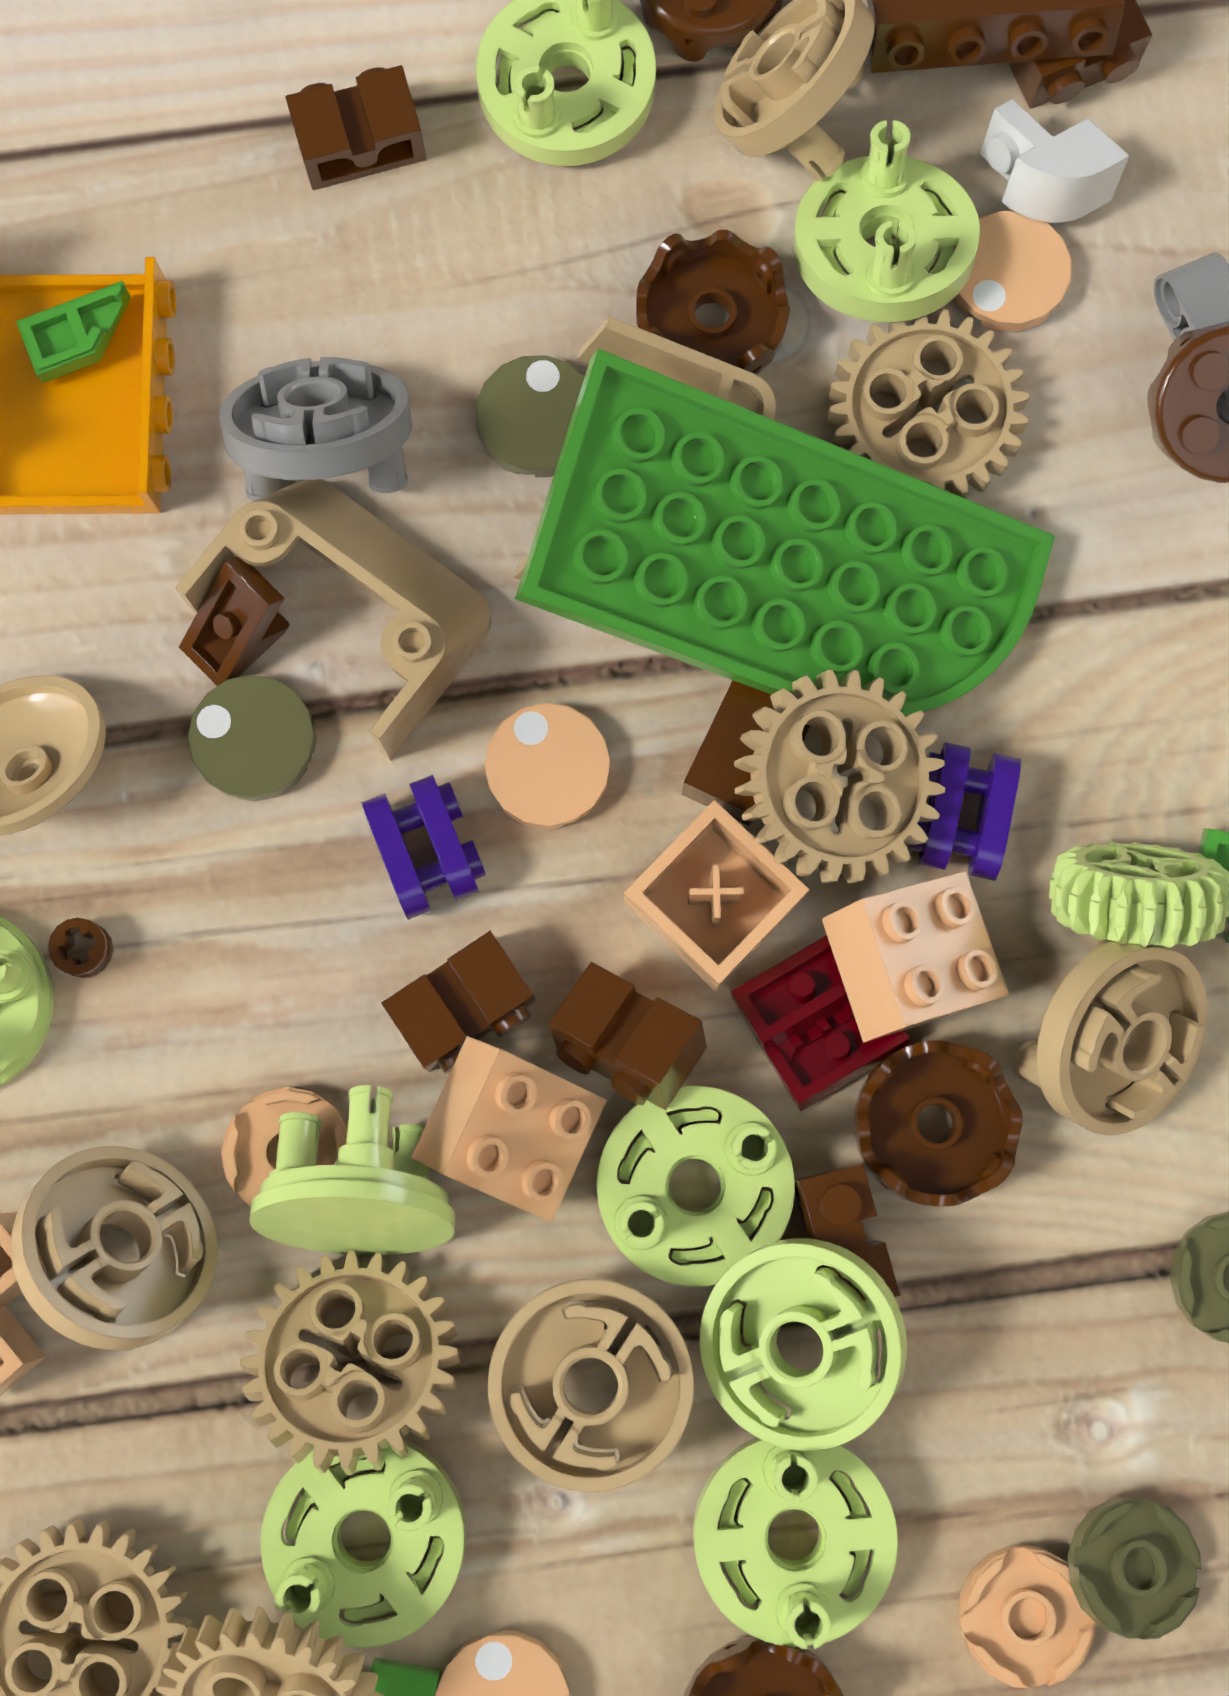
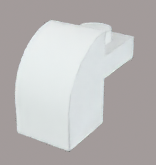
[980,99,1129,223]

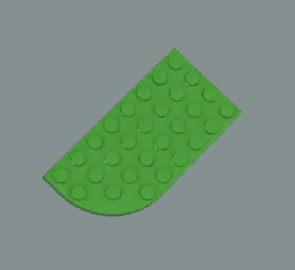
[515,348,1055,716]

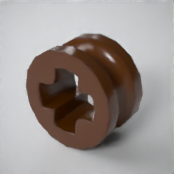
[48,917,113,978]

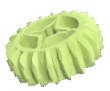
[1049,841,1229,948]

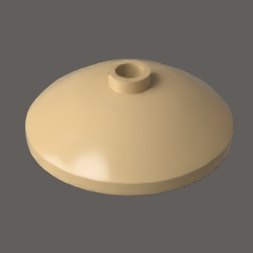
[0,675,106,836]

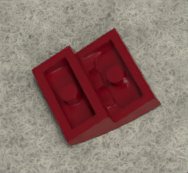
[730,935,910,1112]

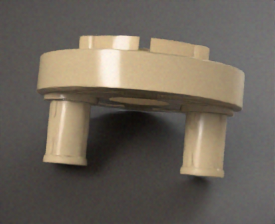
[713,0,875,181]
[1013,939,1208,1136]
[11,1146,218,1351]
[488,1278,694,1492]

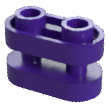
[909,742,1021,881]
[361,775,486,920]

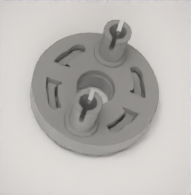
[219,357,412,501]

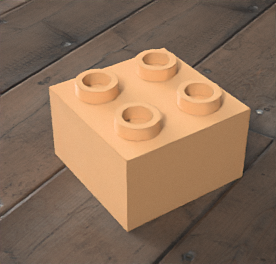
[623,800,810,991]
[822,871,1009,1043]
[411,1036,607,1222]

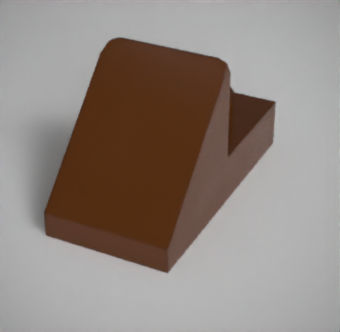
[179,557,290,686]

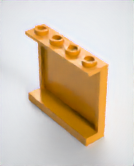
[0,257,177,514]

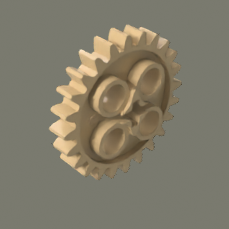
[827,309,1030,498]
[734,670,945,883]
[240,1251,461,1475]
[0,1519,193,1696]
[156,1607,384,1696]

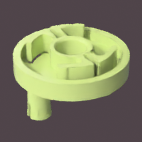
[476,0,656,166]
[793,120,980,323]
[597,1086,795,1287]
[699,1238,907,1451]
[693,1437,898,1649]
[260,1439,467,1648]

